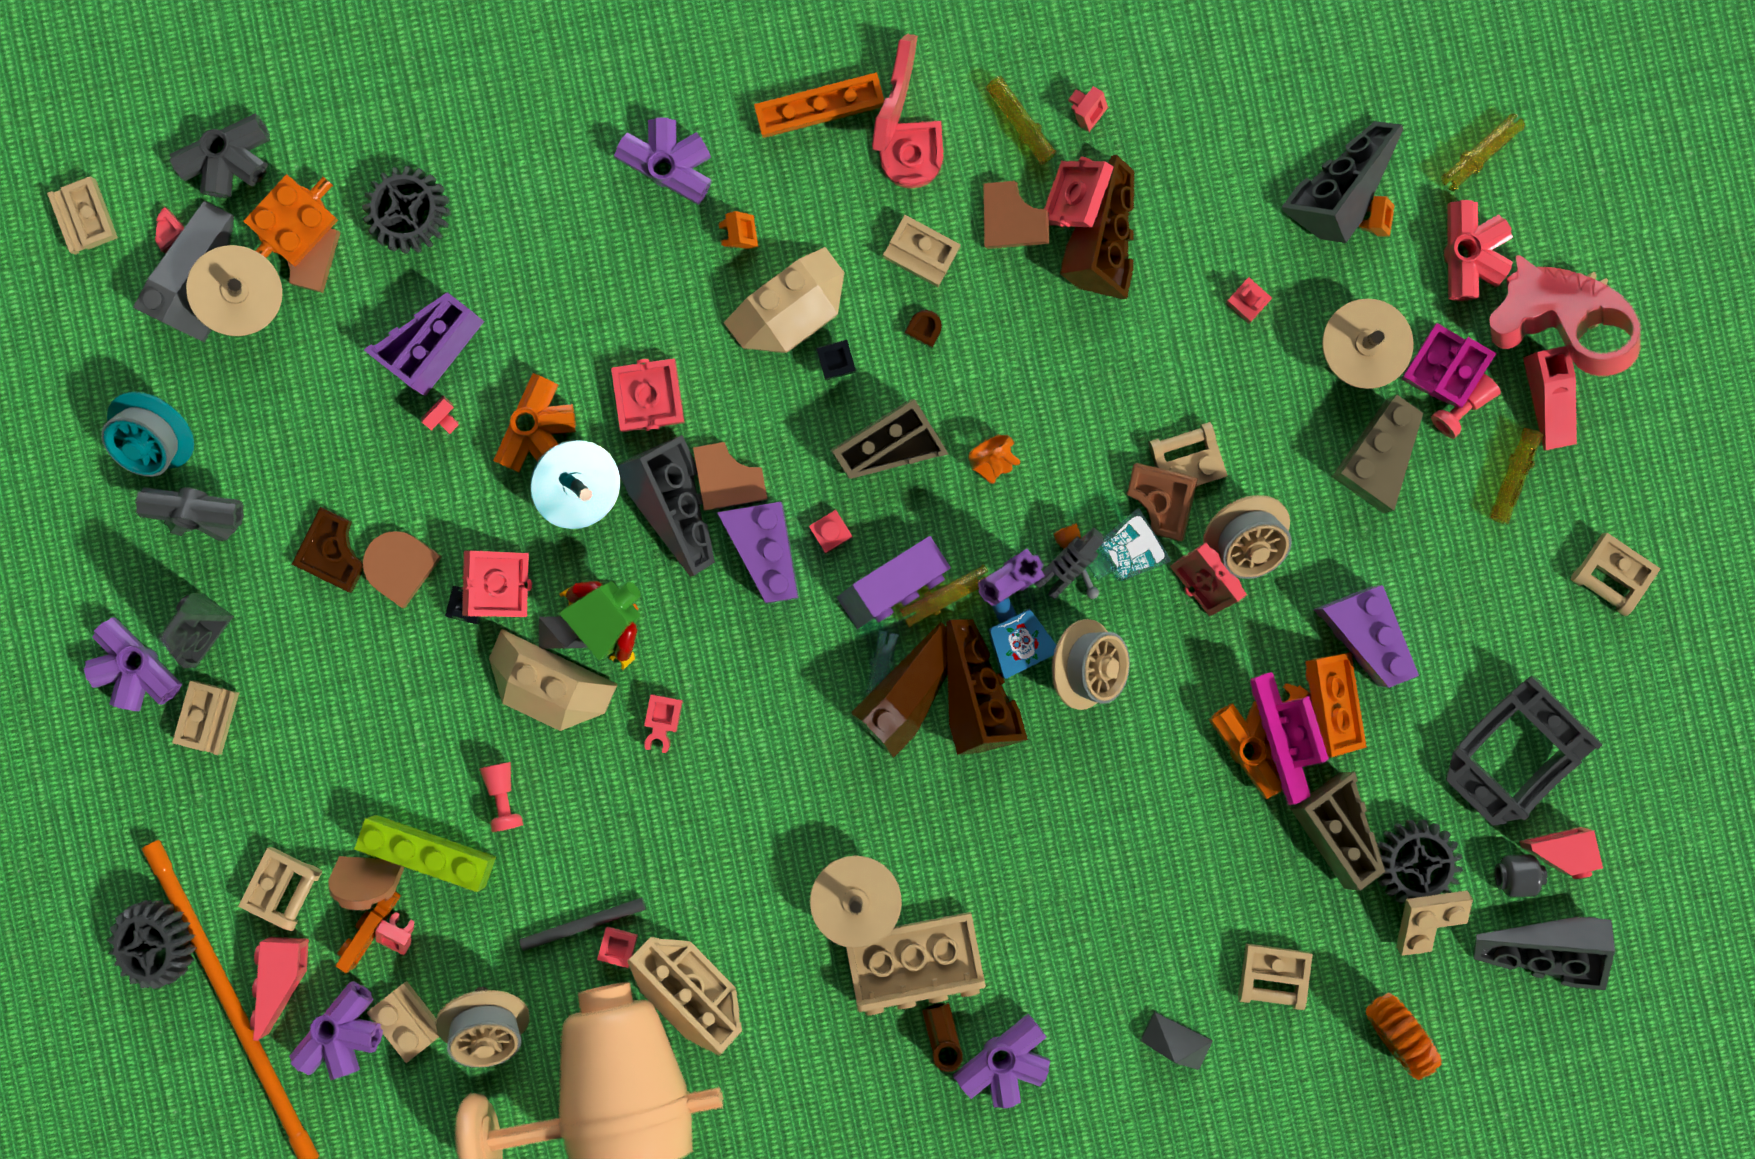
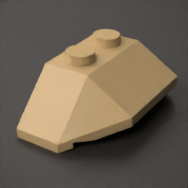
[724,247,844,353]
[489,629,618,731]
[627,937,742,1055]

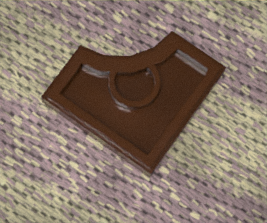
[292,507,363,593]

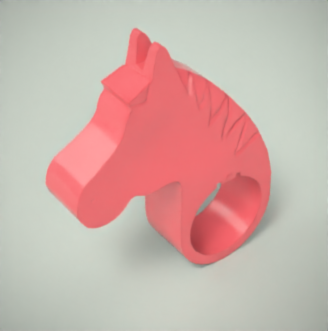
[1489,255,1641,376]

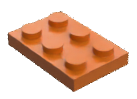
[1305,652,1366,758]

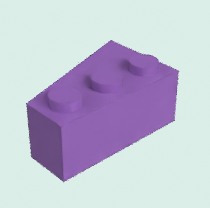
[364,292,485,396]
[717,502,799,604]
[836,536,951,629]
[1313,585,1419,688]

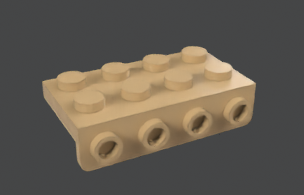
[846,912,986,1015]

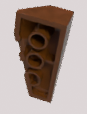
[1060,155,1134,299]
[946,619,1028,755]

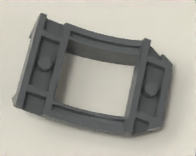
[1446,675,1603,826]

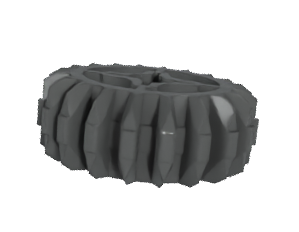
[362,166,451,254]
[1377,819,1463,904]
[107,900,197,989]

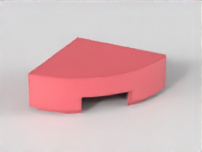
[155,207,185,254]

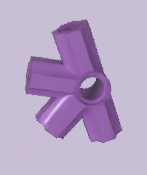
[614,118,712,205]
[977,548,1045,606]
[84,617,183,711]
[289,981,383,1081]
[953,1013,1050,1109]

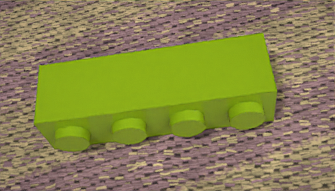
[354,815,496,892]

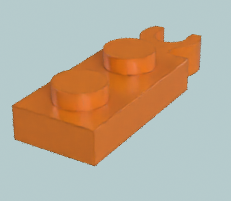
[335,891,401,973]

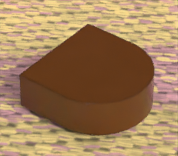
[904,310,942,349]

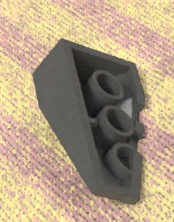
[1282,121,1403,243]
[133,201,234,343]
[617,435,715,577]
[160,593,234,668]
[1473,917,1615,990]

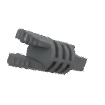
[1034,527,1104,599]

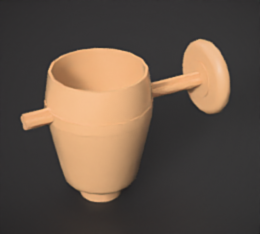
[455,982,723,1159]

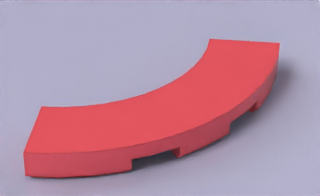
[872,34,918,151]

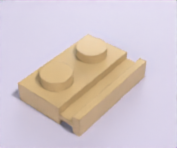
[47,176,118,255]
[883,215,961,288]
[172,680,239,755]
[366,981,439,1063]

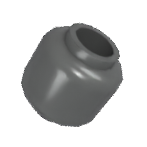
[1495,854,1547,897]

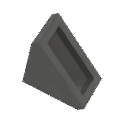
[539,616,588,649]
[1140,1011,1213,1070]

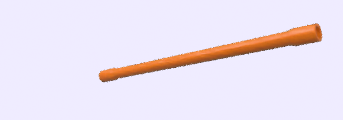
[141,840,320,1159]

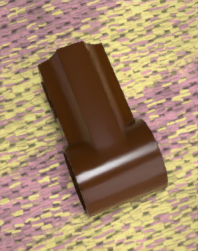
[922,1002,963,1072]

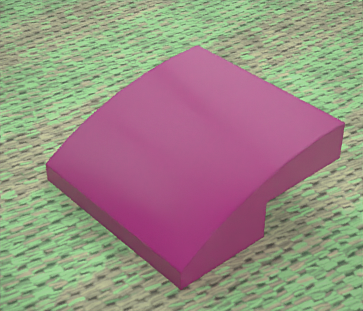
[1401,323,1496,408]

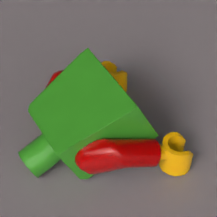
[559,581,641,670]

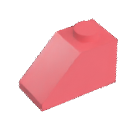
[1519,827,1603,879]

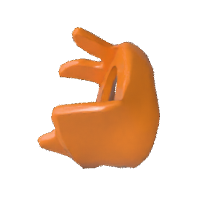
[968,435,1021,484]

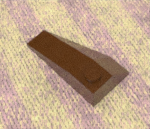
[851,622,948,758]

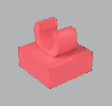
[1068,86,1108,132]
[1225,277,1272,324]
[421,395,459,434]
[376,912,414,955]

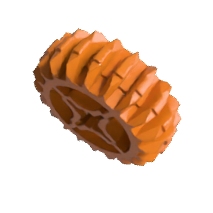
[1366,993,1442,1080]

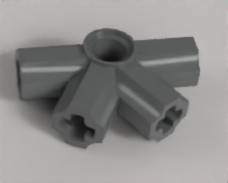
[169,113,271,198]
[136,488,244,541]

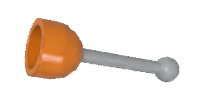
[1053,523,1099,599]

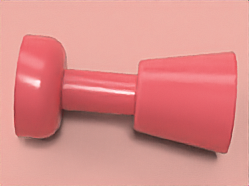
[1431,374,1501,439]
[479,762,524,832]

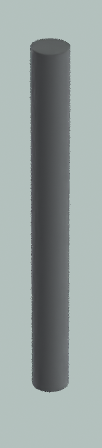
[520,897,646,951]

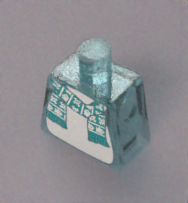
[1088,508,1171,582]

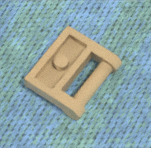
[1148,422,1228,486]
[1571,533,1660,616]
[238,847,323,931]
[1238,943,1313,1010]

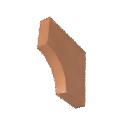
[984,181,1049,249]
[287,229,340,293]
[693,442,768,511]
[1127,463,1198,542]

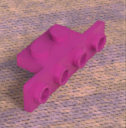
[1250,672,1329,805]

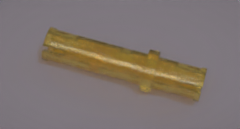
[985,76,1057,165]
[1441,113,1525,191]
[1488,428,1544,525]
[899,564,991,627]

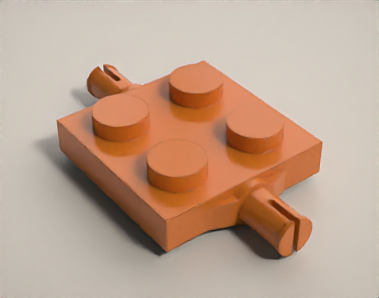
[243,174,338,267]

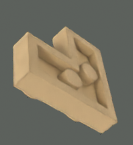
[1396,891,1473,956]

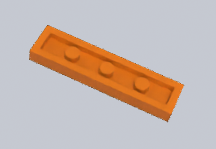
[754,72,885,138]

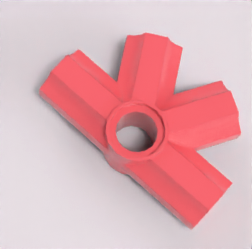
[1444,200,1513,301]

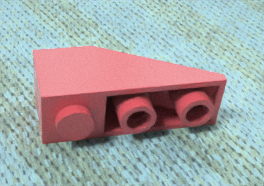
[1523,346,1577,451]
[250,937,309,1041]

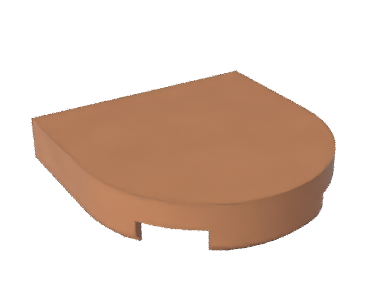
[363,531,442,608]
[328,856,404,910]

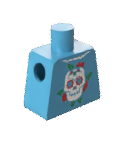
[988,598,1057,679]

